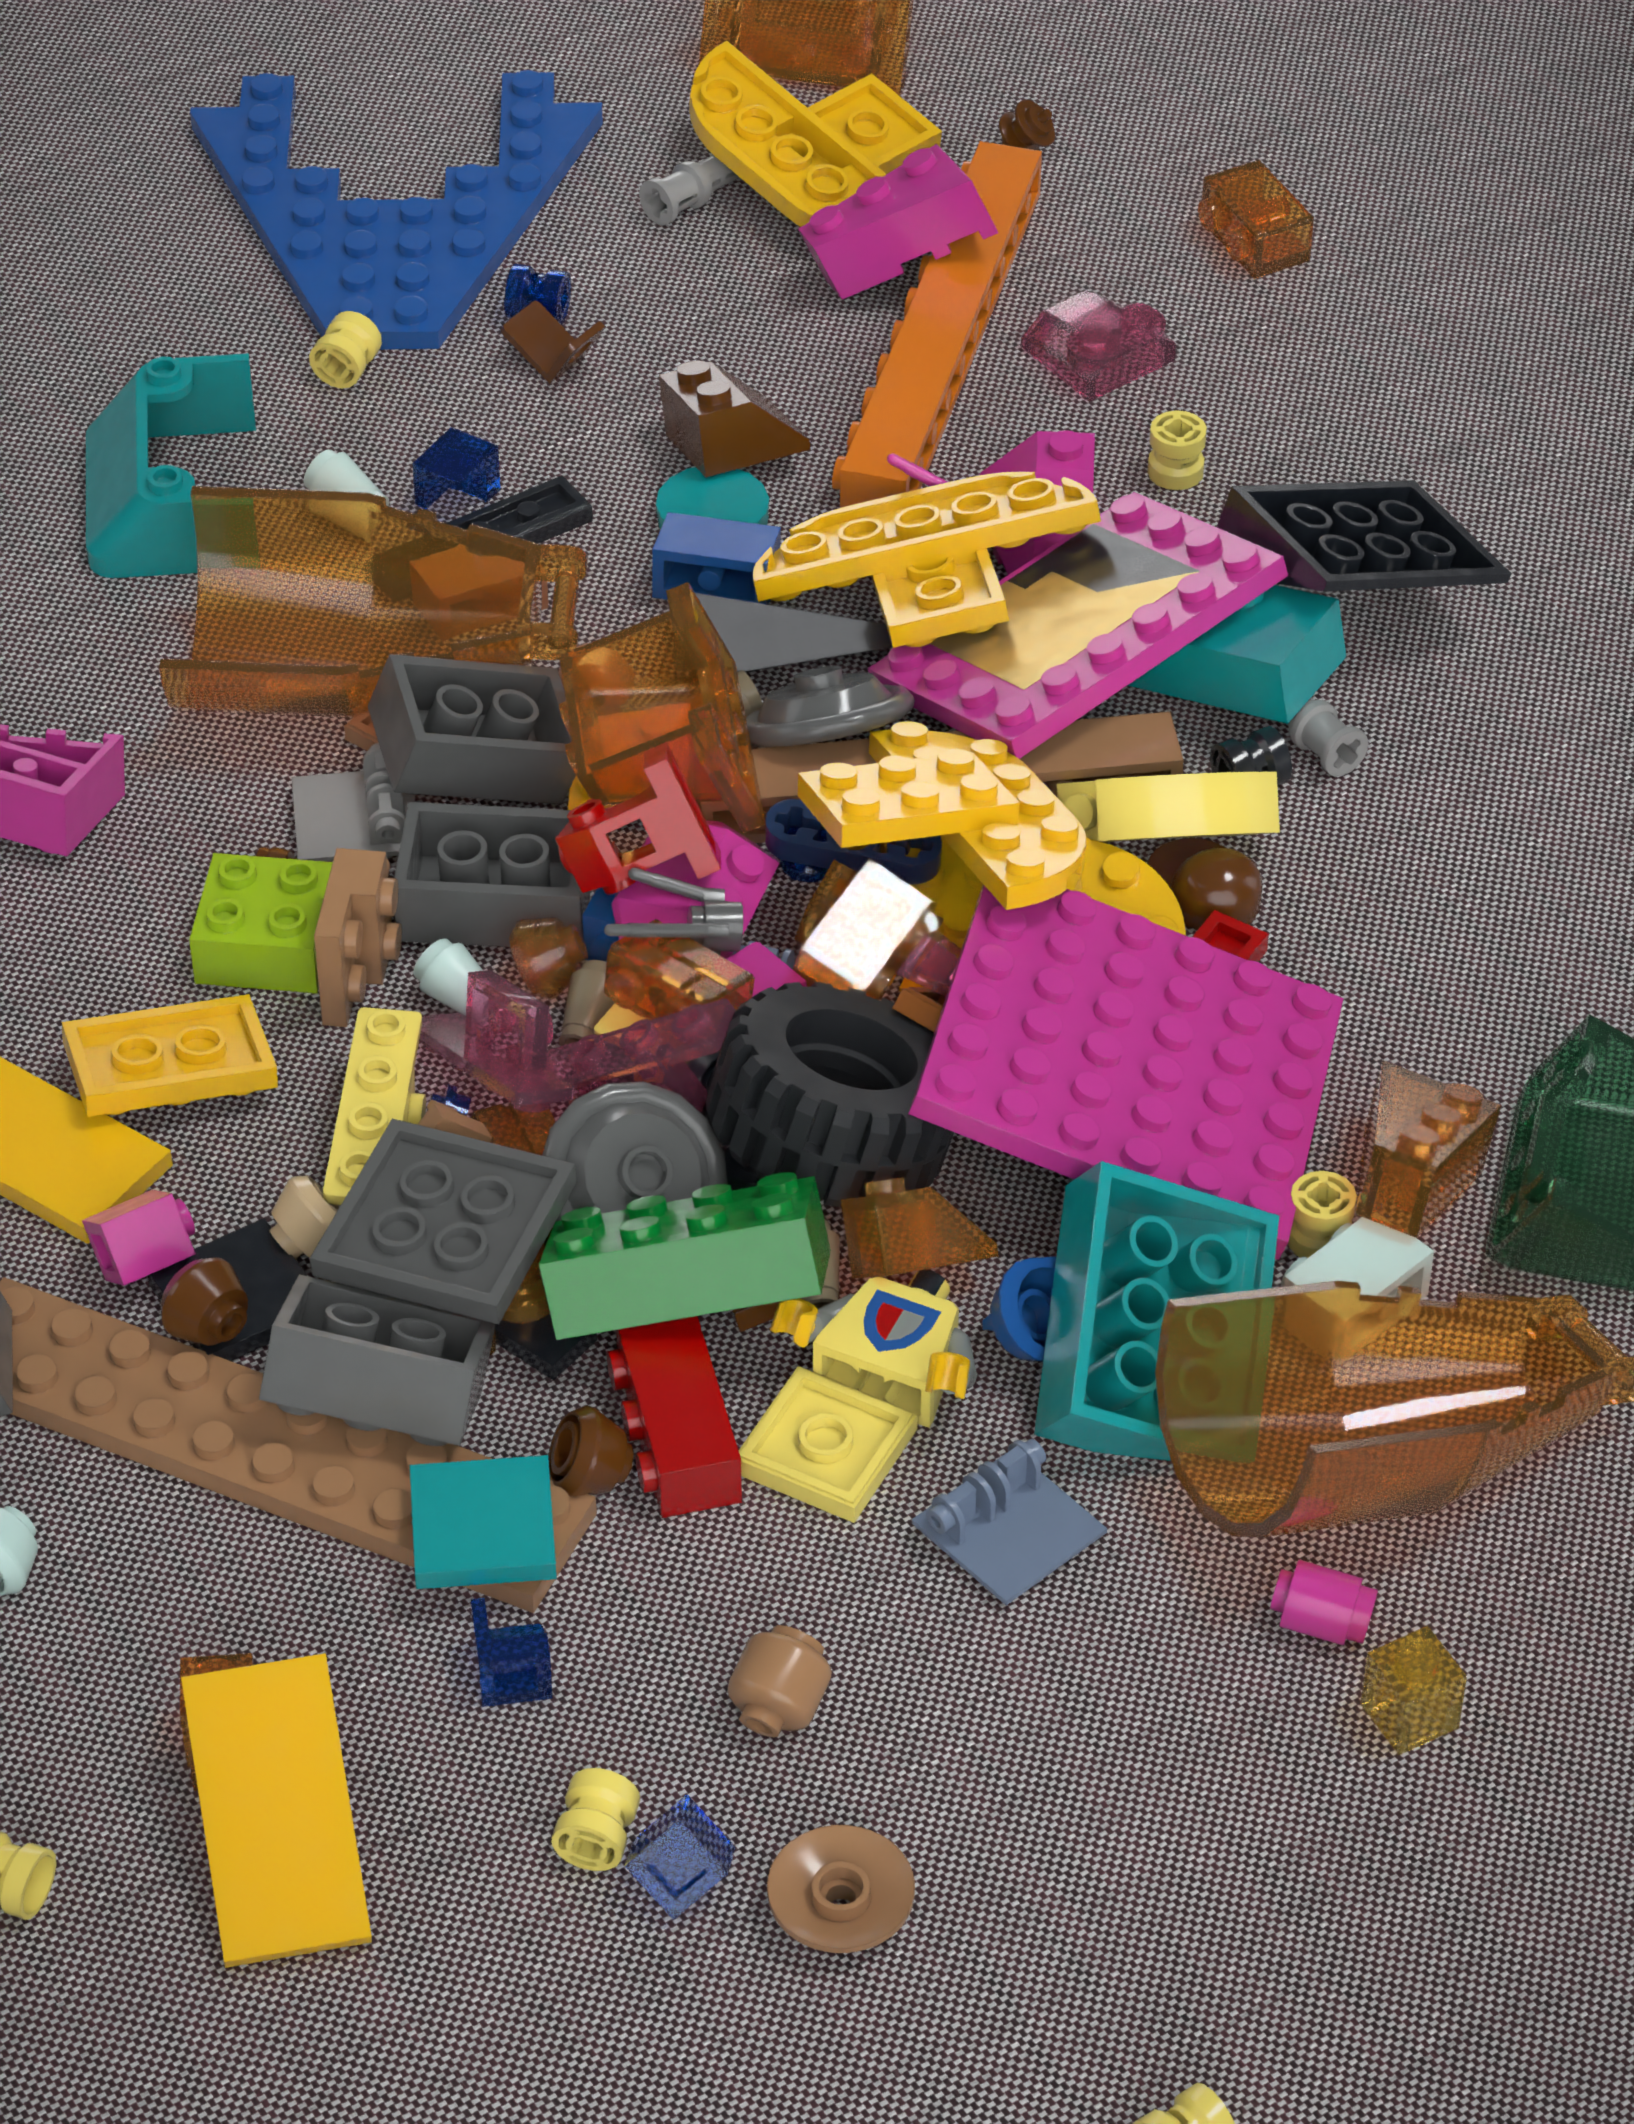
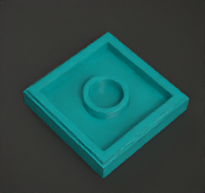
[410,1455,557,1589]

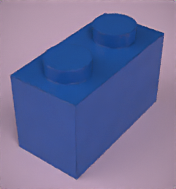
[652,512,781,605]

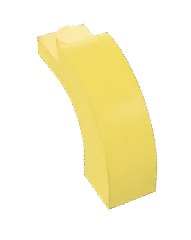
[1057,772,1280,842]

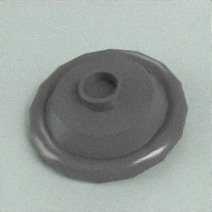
[738,666,914,747]
[542,1081,728,1224]

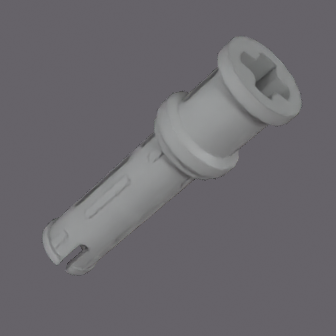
[639,154,740,226]
[1285,699,1368,777]

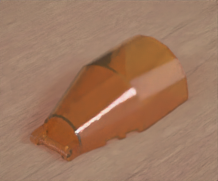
[159,486,588,718]
[1155,1281,1634,1537]

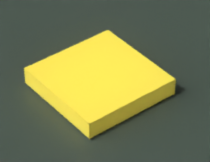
[738,1366,918,1523]

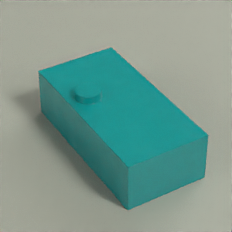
[1127,585,1346,724]

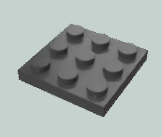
[310,1118,577,1324]

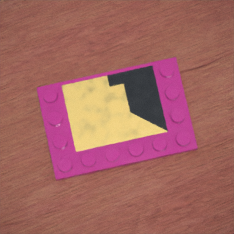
[868,492,1288,759]

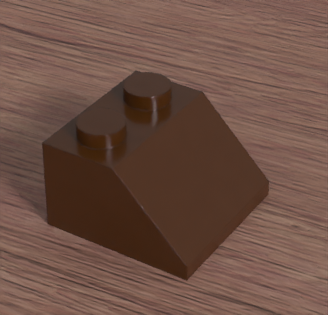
[659,360,811,477]

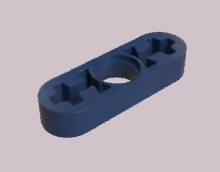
[765,799,942,884]

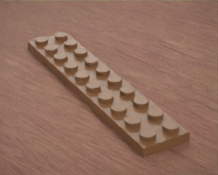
[0,1277,597,1613]

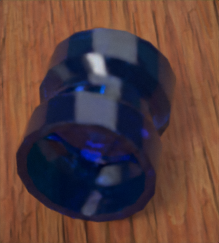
[504,264,572,325]

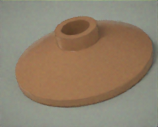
[767,1825,915,1953]

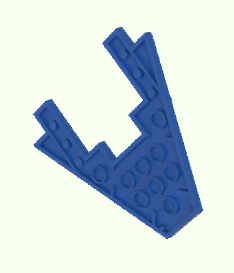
[190,70,603,350]

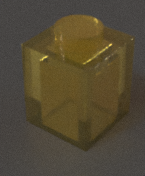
[1360,1625,1467,1755]

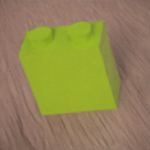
[189,853,333,994]

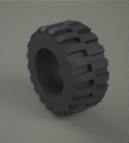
[706,982,954,1209]

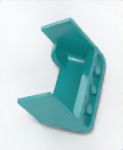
[86,353,261,578]

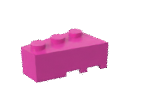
[798,144,999,300]
[0,724,125,857]

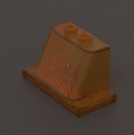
[699,0,914,95]
[559,582,766,833]

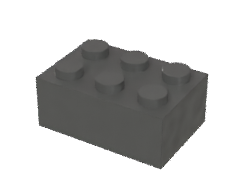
[368,654,586,804]
[394,802,591,951]
[259,1274,495,1446]

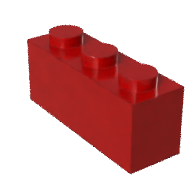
[606,1316,742,1518]

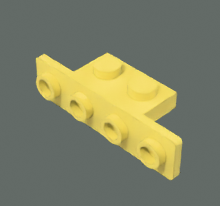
[323,1007,426,1205]

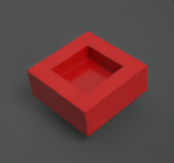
[1192,910,1269,962]

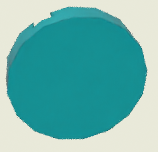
[656,467,769,530]

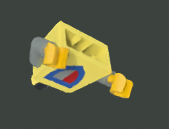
[770,1269,977,1428]

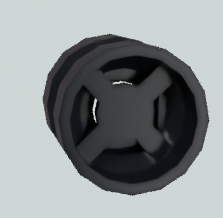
[1210,726,1292,786]

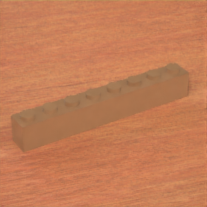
[692,712,1184,843]

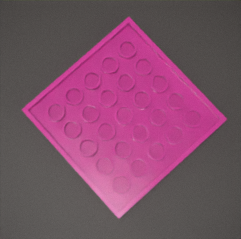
[908,884,1344,1260]

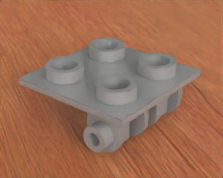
[291,743,415,862]

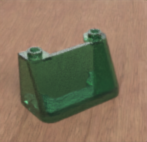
[1486,1014,1634,1292]

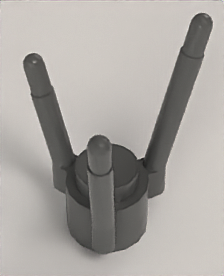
[604,868,743,969]

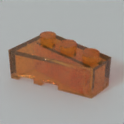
[1356,1060,1501,1238]

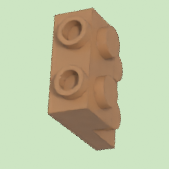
[314,848,402,1027]

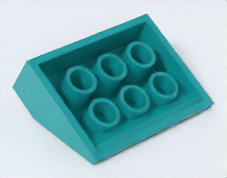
[1034,1161,1280,1469]

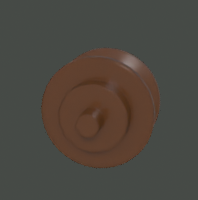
[999,100,1055,151]

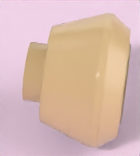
[269,1175,340,1260]

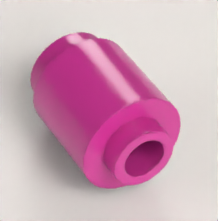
[1270,1559,1378,1646]

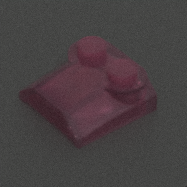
[1021,290,1176,402]

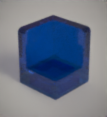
[412,427,501,509]
[470,1597,553,1707]
[624,1794,735,1920]

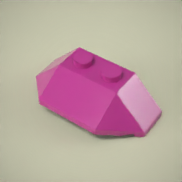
[611,820,779,1022]

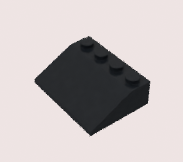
[1217,480,1512,592]

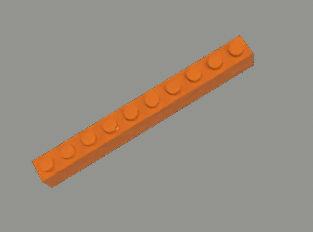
[832,141,1042,508]

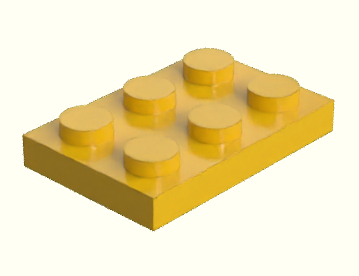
[62,994,278,1117]

